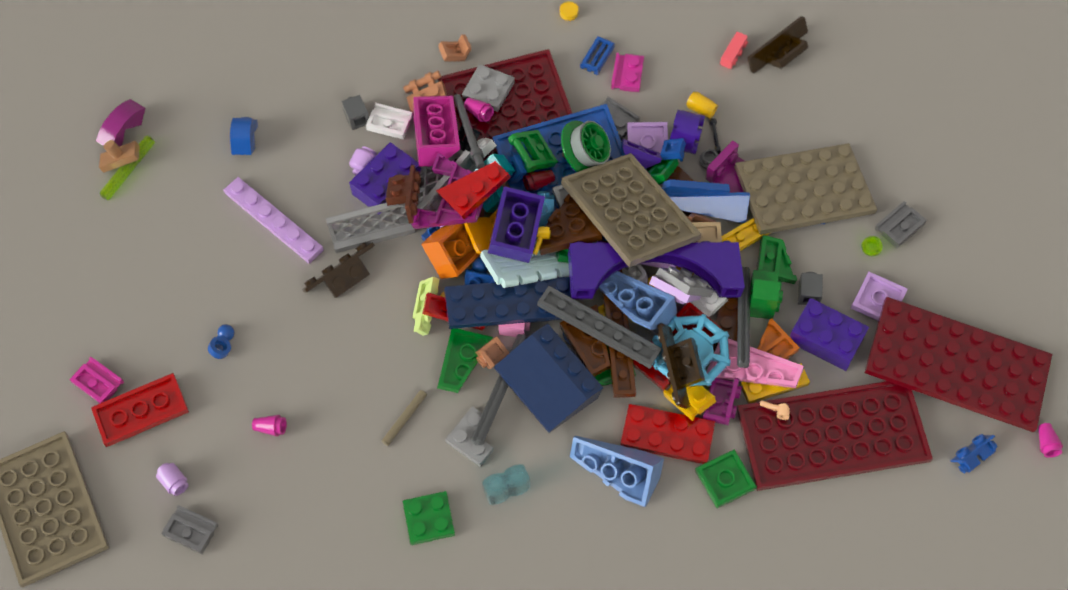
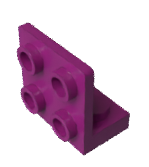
[705,140,744,193]

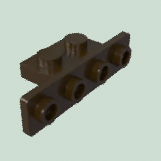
[747,16,809,73]
[302,241,375,298]
[657,323,705,409]

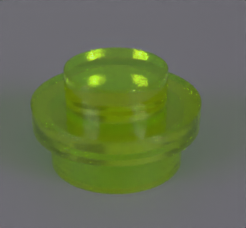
[861,236,883,256]

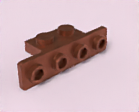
[386,165,421,224]

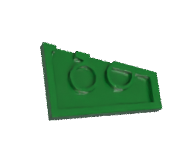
[437,329,493,393]

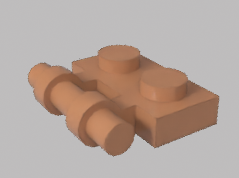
[403,71,447,112]

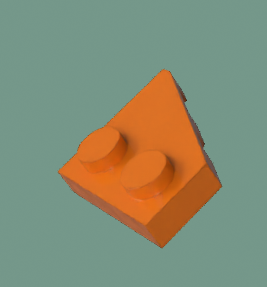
[757,318,800,360]

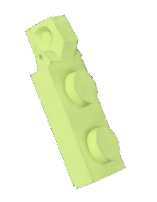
[412,277,440,336]

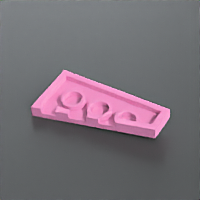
[707,339,804,388]

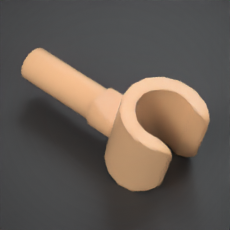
[760,400,790,420]

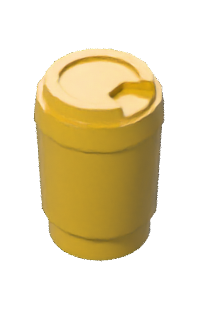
[686,92,718,119]

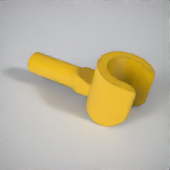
[533,226,550,255]

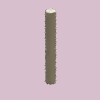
[381,390,427,446]

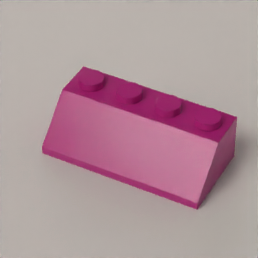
[413,96,460,167]

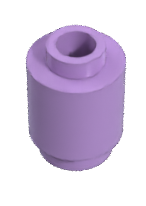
[156,463,189,496]

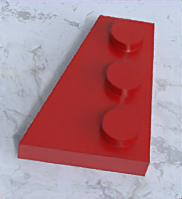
[436,161,511,219]

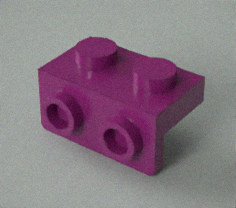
[703,378,742,425]

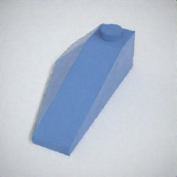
[599,271,677,330]
[570,436,664,507]

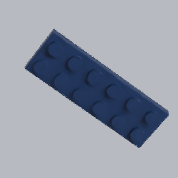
[444,277,575,329]

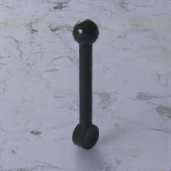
[709,118,721,154]

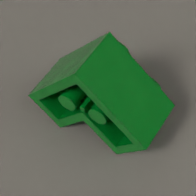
[750,270,783,319]

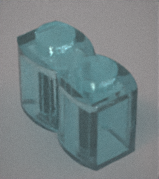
[482,464,530,505]

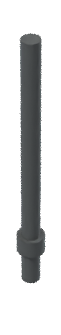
[454,94,485,169]

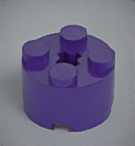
[670,110,705,155]

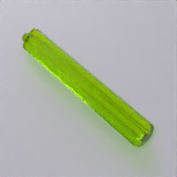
[99,135,155,200]

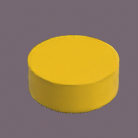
[560,1,578,21]

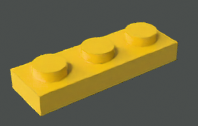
[740,363,810,404]

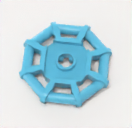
[652,314,731,387]

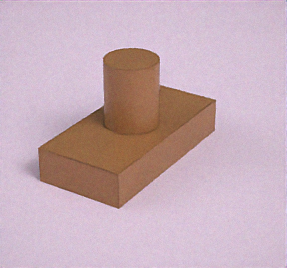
[99,140,140,173]

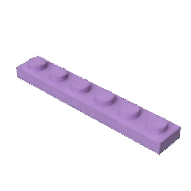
[224,177,324,264]

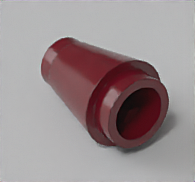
[523,170,555,192]

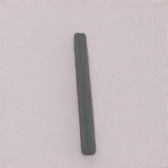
[737,266,750,368]
[471,334,527,446]

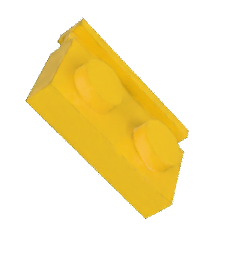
[663,385,716,421]

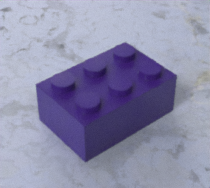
[349,142,421,214]
[488,186,545,263]
[790,298,869,371]

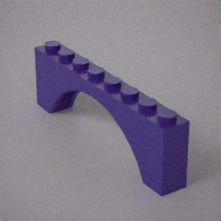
[568,241,745,299]

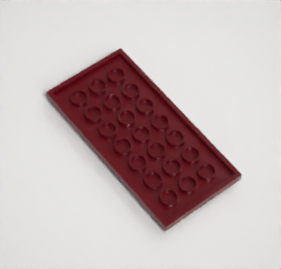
[864,297,1053,433]
[737,381,933,491]

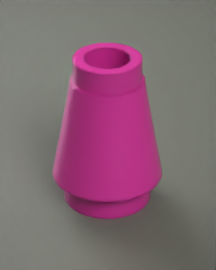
[464,97,494,122]
[252,415,287,437]
[1038,423,1063,458]

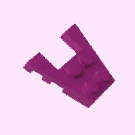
[411,153,484,229]

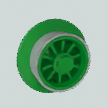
[561,120,611,172]

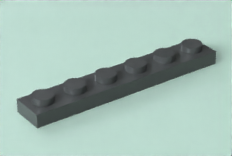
[537,286,662,369]

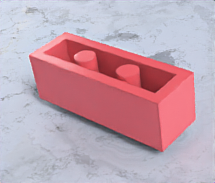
[720,32,748,69]

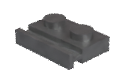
[600,96,639,140]
[875,201,927,248]
[161,505,219,554]

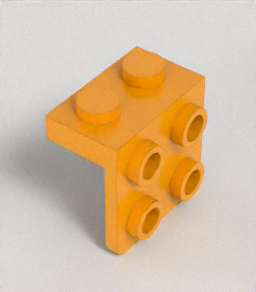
[464,209,498,254]

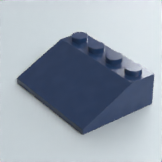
[494,324,603,433]

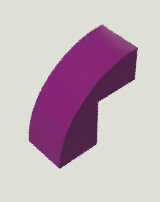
[96,99,146,147]

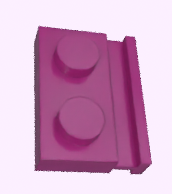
[611,53,644,92]
[69,356,124,403]

